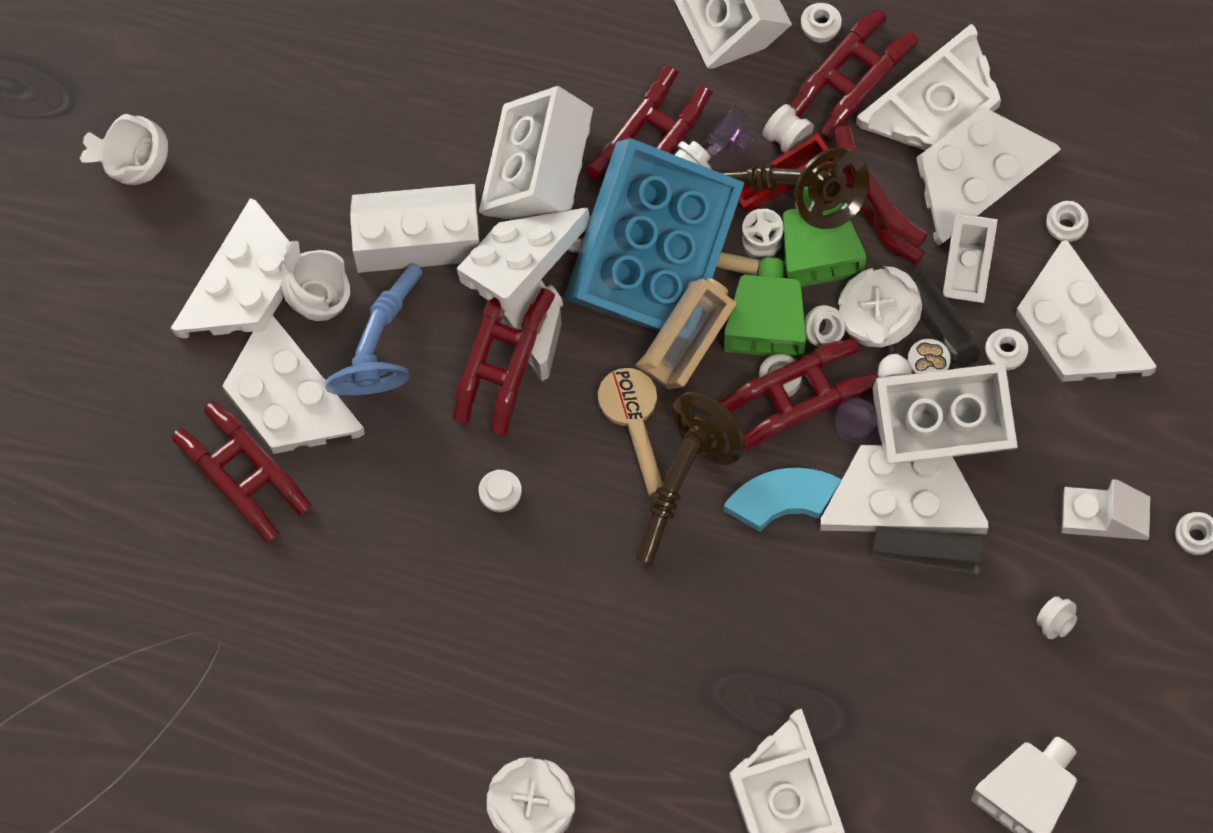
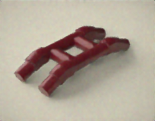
[790,9,919,140]
[585,64,713,180]
[835,126,928,265]
[453,288,555,436]
[719,338,877,452]
[171,402,312,543]

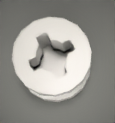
[762,104,814,153]
[742,209,784,260]

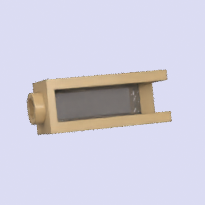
[635,278,737,389]

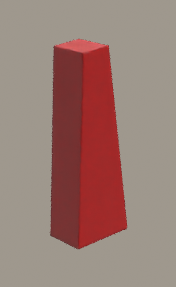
[738,133,833,213]

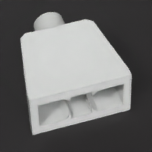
[971,737,1077,833]

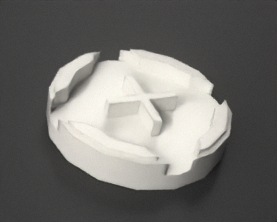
[838,266,923,347]
[487,757,575,833]

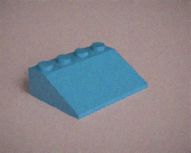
[563,138,744,341]

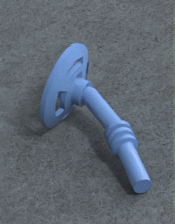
[325,264,423,396]

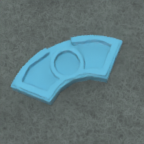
[723,468,842,532]

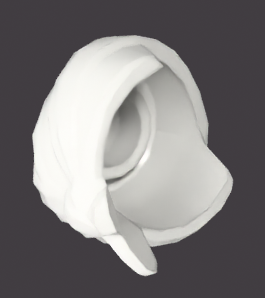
[80,114,168,185]
[281,241,350,321]

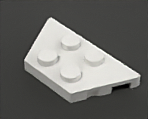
[856,24,1001,150]
[916,106,1061,246]
[171,199,289,338]
[456,208,590,312]
[1016,239,1157,382]
[222,316,365,454]
[820,445,988,534]
[730,709,845,833]

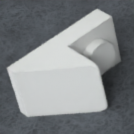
[942,213,998,303]
[1061,479,1150,540]

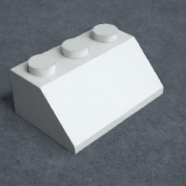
[674,0,792,69]
[479,86,593,220]
[350,184,480,273]
[872,363,1018,464]

